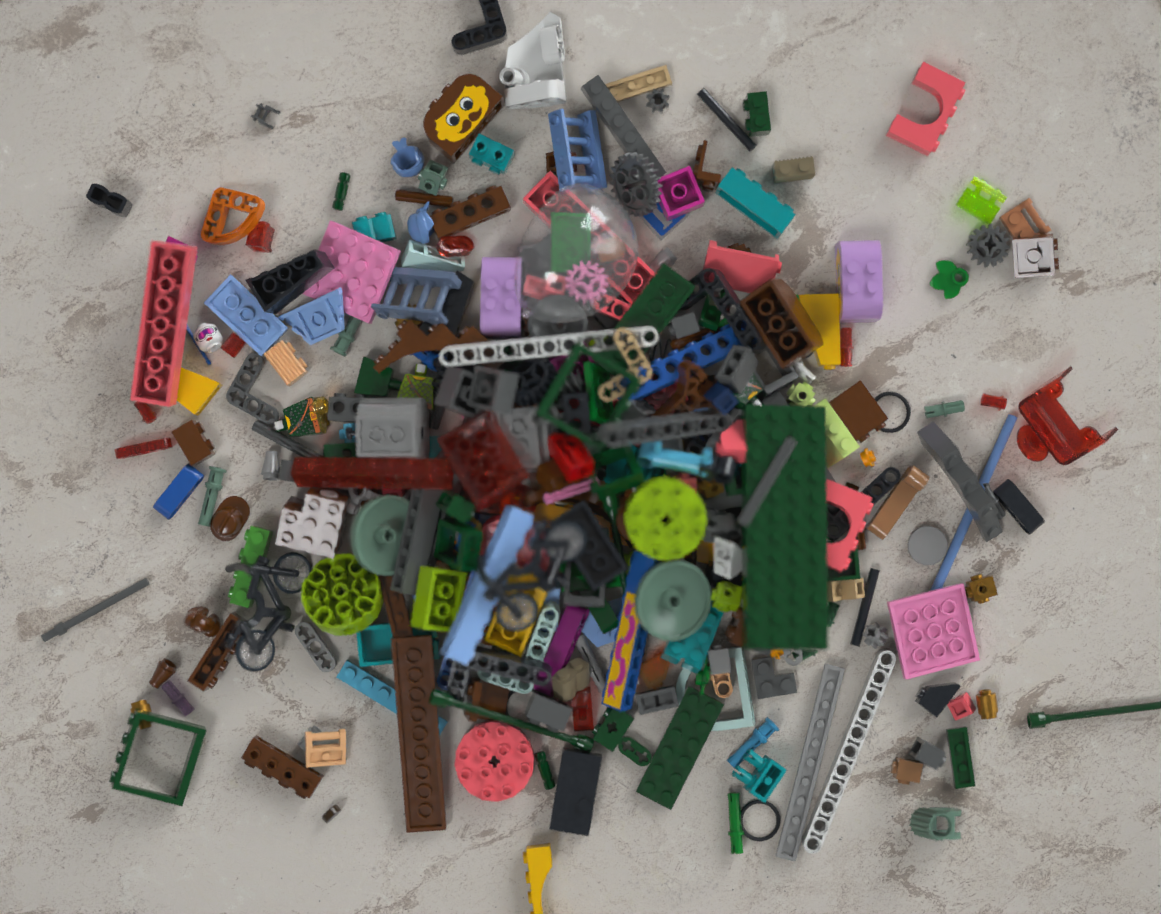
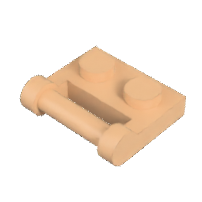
[305,729,346,768]

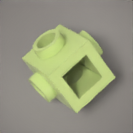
[786,382,816,406]

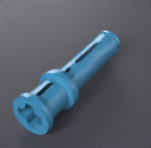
[727,717,780,768]

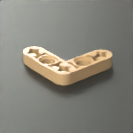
[598,328,652,402]

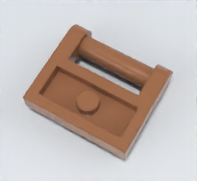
[999,198,1051,238]

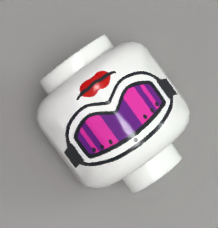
[193,323,223,353]

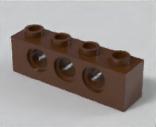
[430,185,511,241]

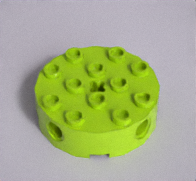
[624,476,707,561]
[301,553,384,636]

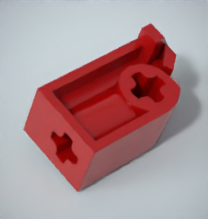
[547,433,594,483]

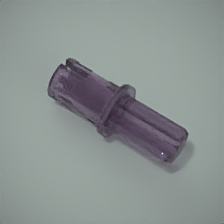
[162,680,195,717]

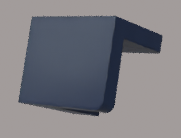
[704,382,739,416]

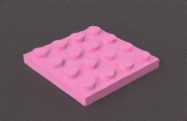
[302,220,401,324]
[887,583,980,680]

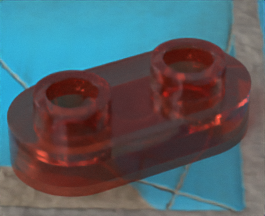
[436,235,474,257]

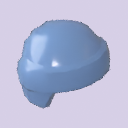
[391,138,425,177]
[407,202,434,244]

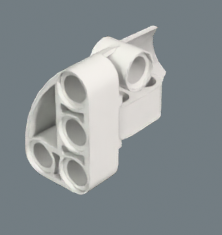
[499,12,567,109]

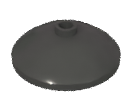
[528,295,588,351]

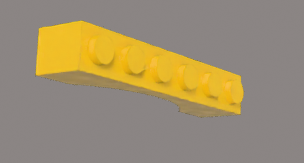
[523,843,553,914]

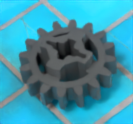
[966,224,1011,268]

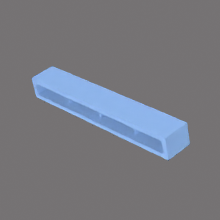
[440,505,534,665]

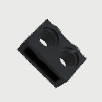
[559,392,591,435]

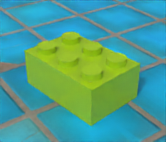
[411,566,467,632]

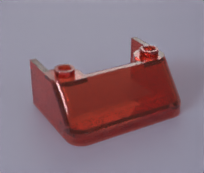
[1018,366,1118,465]

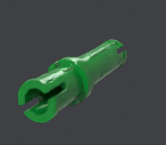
[727,792,744,854]

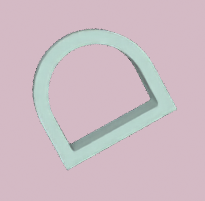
[676,646,756,731]

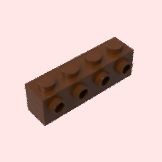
[187,612,248,691]
[241,735,324,799]

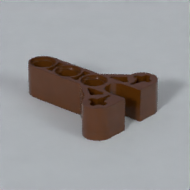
[647,360,717,430]

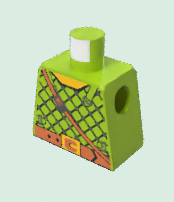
[397,364,434,411]

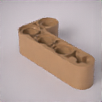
[866,465,930,540]

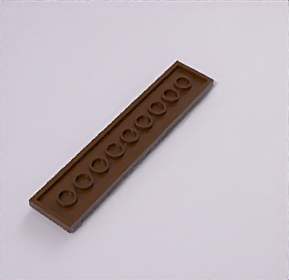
[391,634,447,833]

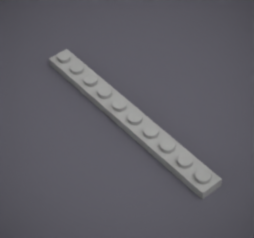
[776,664,845,862]

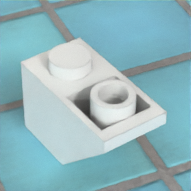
[714,537,742,579]

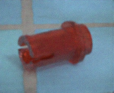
[980,393,1007,411]
[134,401,157,424]

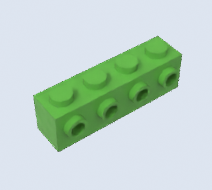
[228,526,273,608]

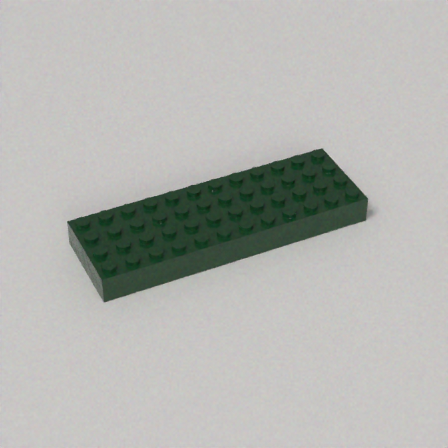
[741,405,828,651]

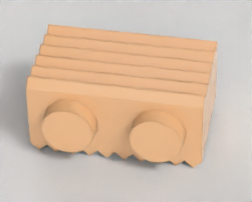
[264,340,308,387]

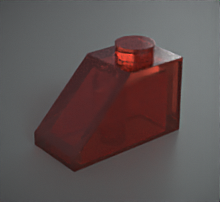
[571,686,594,732]

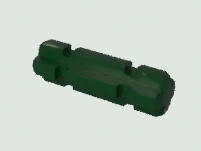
[332,172,351,211]
[535,751,555,790]

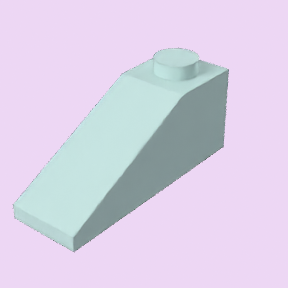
[401,239,465,272]

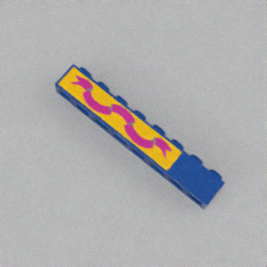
[601,550,663,711]

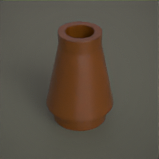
[149,658,177,689]

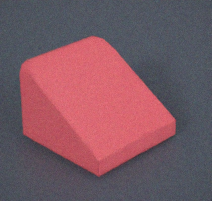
[947,692,976,721]

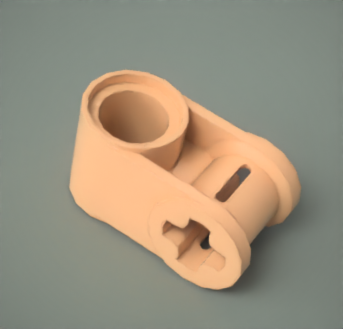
[707,663,733,698]

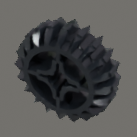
[509,357,558,408]

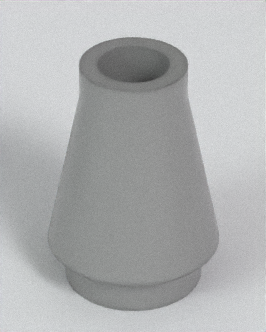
[649,247,677,273]
[261,451,280,481]

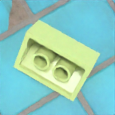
[814,398,860,468]

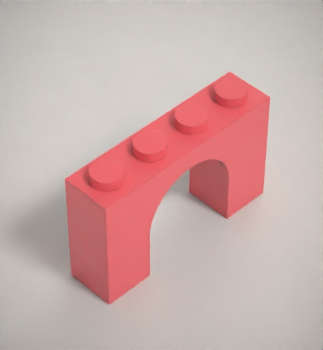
[886,62,966,156]
[826,479,873,573]

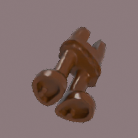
[184,606,221,637]

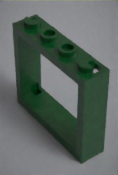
[535,342,641,450]
[109,708,206,806]

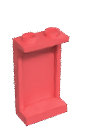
[703,240,782,293]

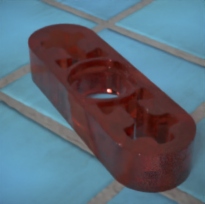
[115,438,173,459]

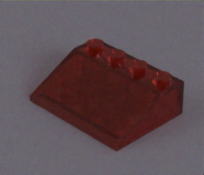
[437,411,530,512]

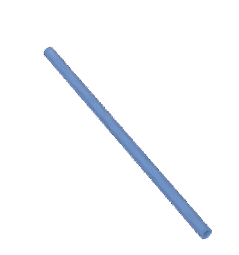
[930,414,1017,591]

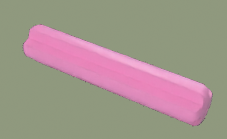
[543,477,600,504]

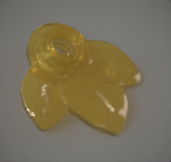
[312,396,330,434]

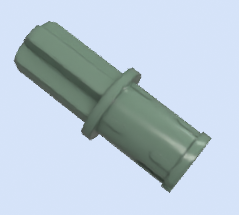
[924,400,965,419]

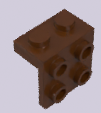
[693,140,721,192]
[463,678,509,722]

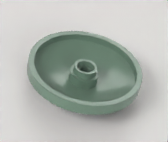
[351,495,409,575]
[634,560,711,641]

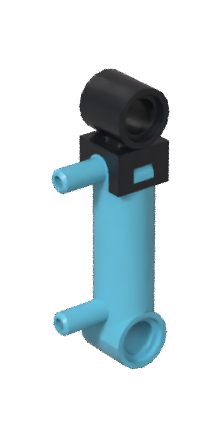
[636,440,737,485]

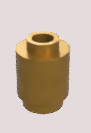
[976,689,998,719]
[130,699,152,730]

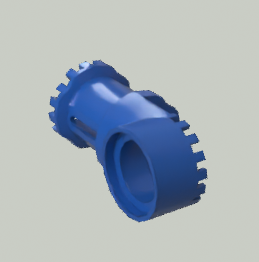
[410,350,447,372]

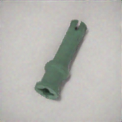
[330,316,362,357]
[198,466,227,527]

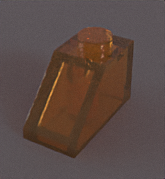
[639,651,670,689]

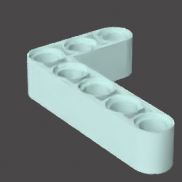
[478,600,560,694]

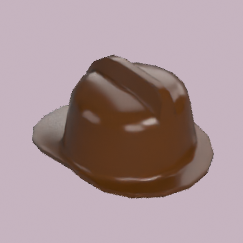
[210,496,250,541]

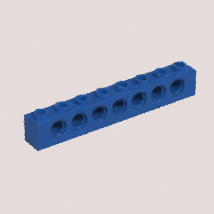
[612,321,758,401]

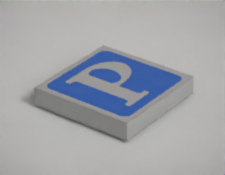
[639,203,690,241]

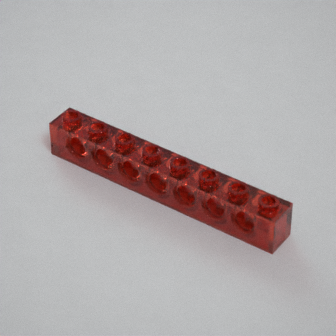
[290,457,454,489]

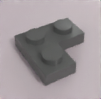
[751,656,797,699]

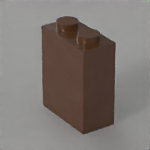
[829,380,888,443]

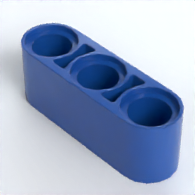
[153,463,204,520]

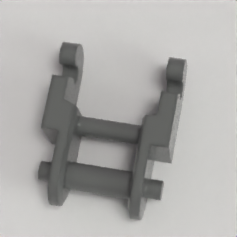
[251,103,280,129]

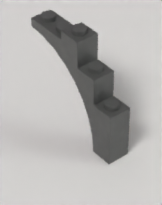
[917,422,1003,542]

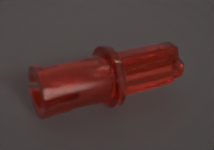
[840,327,854,367]

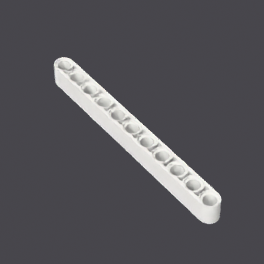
[439,326,659,366]
[801,649,896,854]

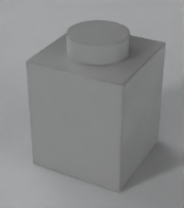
[708,645,731,675]

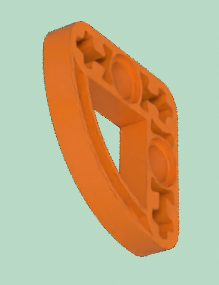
[201,187,265,245]

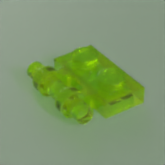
[956,176,1007,225]

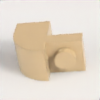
[827,578,865,602]

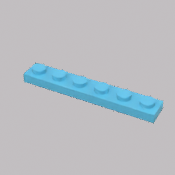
[337,660,448,735]

